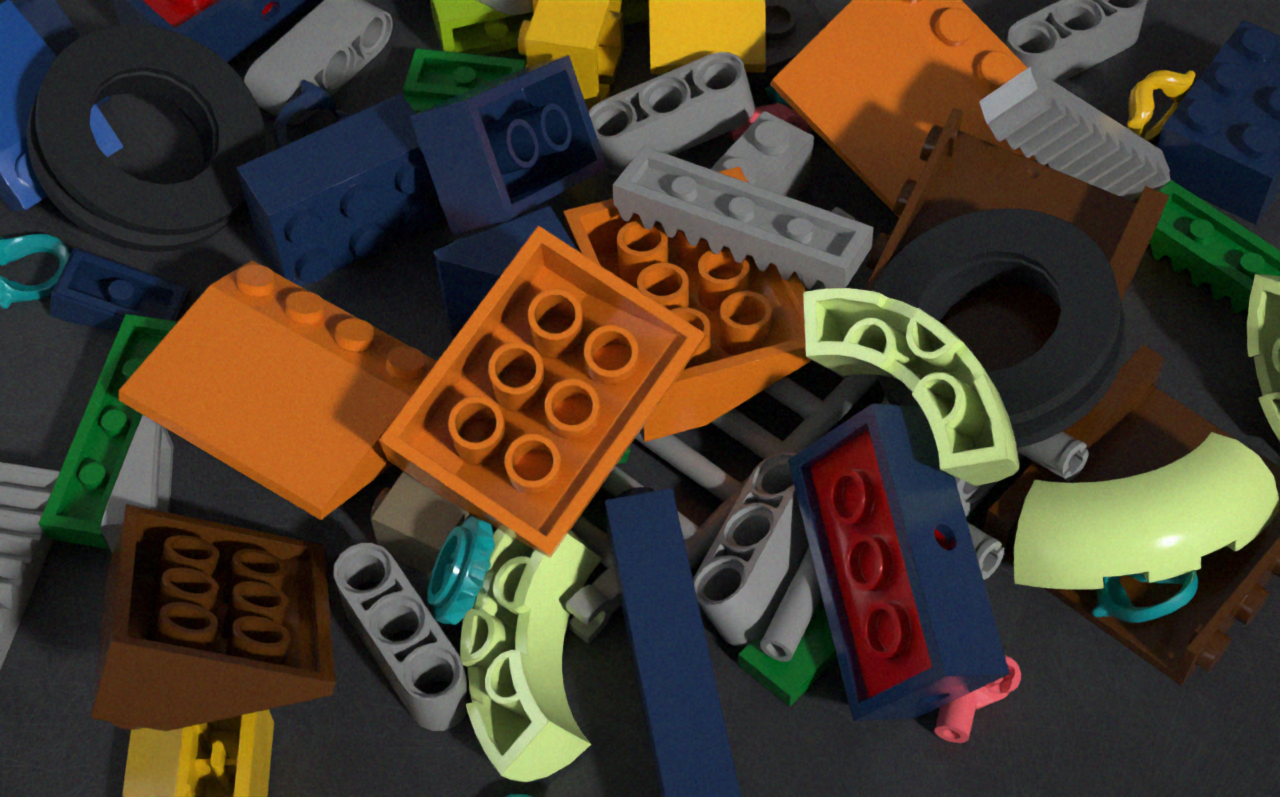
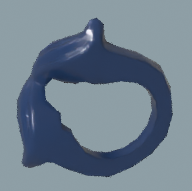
[272,80,349,148]

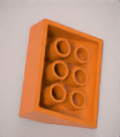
[770,0,1036,218]
[563,166,812,442]
[379,225,706,558]
[119,260,437,520]

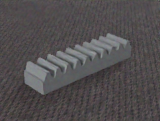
[979,67,1170,202]
[613,146,874,289]
[0,462,60,670]

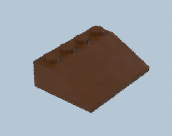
[91,504,336,731]

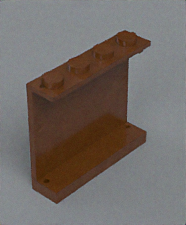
[854,107,1169,373]
[983,344,1280,686]

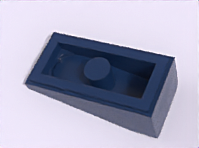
[50,248,190,331]

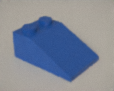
[0,0,124,211]

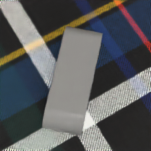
[244,0,393,126]
[1006,0,1148,84]
[589,52,755,175]
[693,451,809,646]
[333,543,470,731]

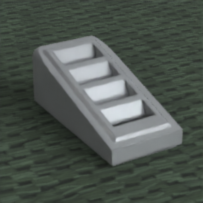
[100,415,174,553]

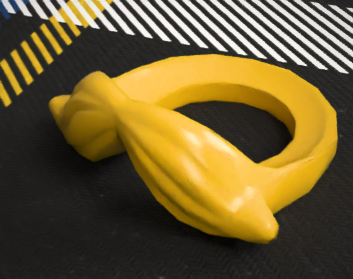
[1127,70,1195,143]

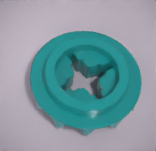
[427,516,495,625]

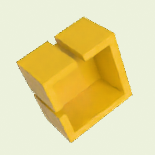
[518,0,624,112]

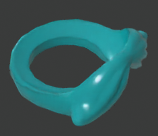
[0,234,70,309]
[1092,570,1198,623]

